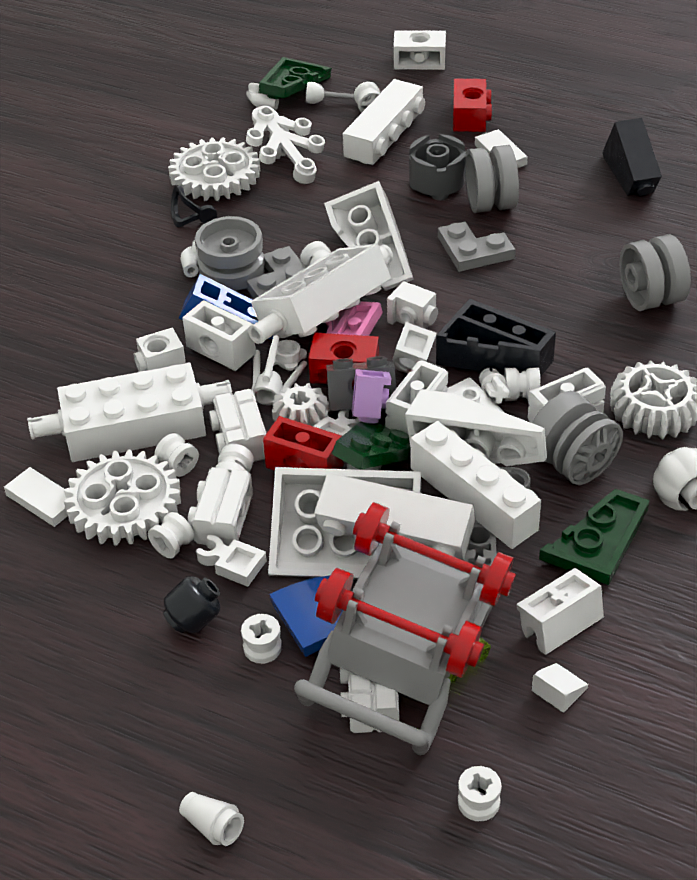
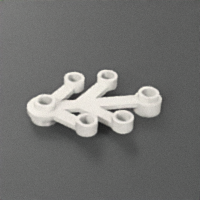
[246,106,325,184]

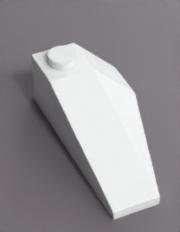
[324,181,414,291]
[405,389,547,466]

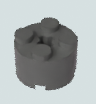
[409,135,466,200]

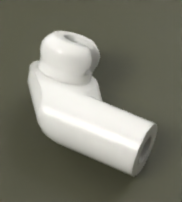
[246,83,279,110]
[180,240,199,277]

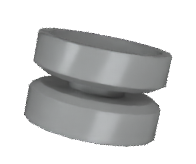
[465,145,519,213]
[195,216,265,291]
[619,234,691,311]

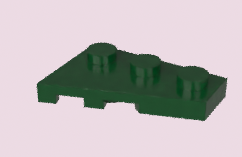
[258,57,332,99]
[332,421,411,470]
[539,489,650,585]

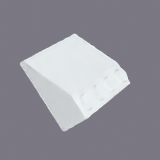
[268,467,422,579]

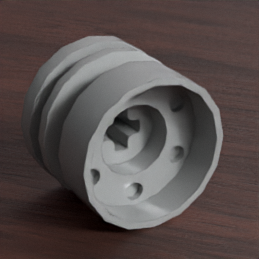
[532,390,623,485]

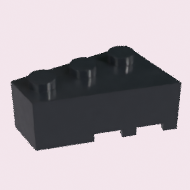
[436,299,556,377]

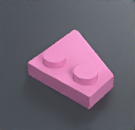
[326,301,383,336]

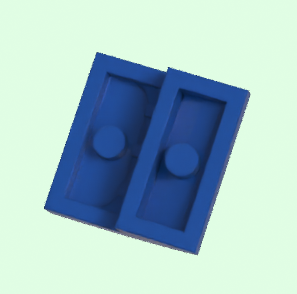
[269,575,343,657]

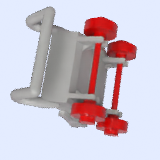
[294,502,516,755]

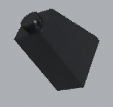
[602,118,662,196]

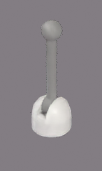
[306,82,370,104]

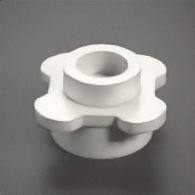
[274,340,307,371]

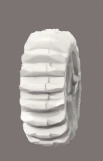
[610,360,697,440]

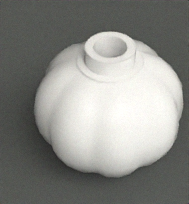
[653,447,697,511]

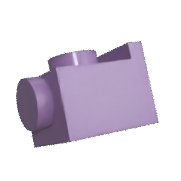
[352,369,391,423]

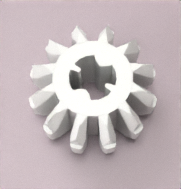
[272,383,329,426]

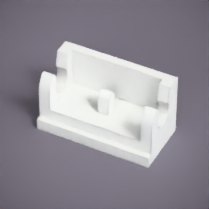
[517,568,604,655]

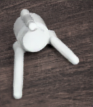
[251,335,307,405]

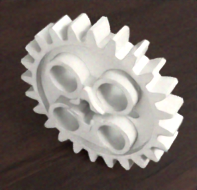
[168,137,261,201]
[64,450,181,545]

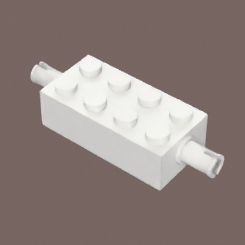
[248,244,393,344]
[27,363,233,462]

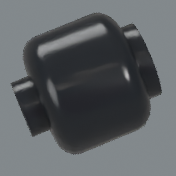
[163,576,221,633]

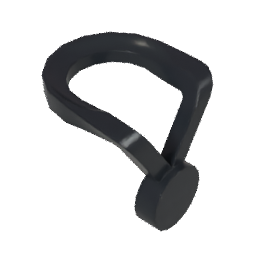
[171,185,217,227]

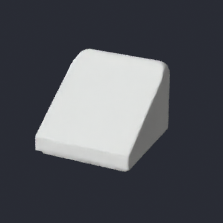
[532,663,588,713]

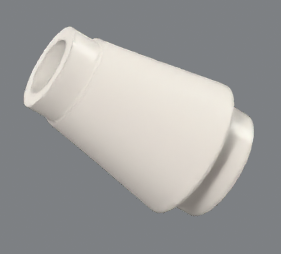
[179,792,244,846]

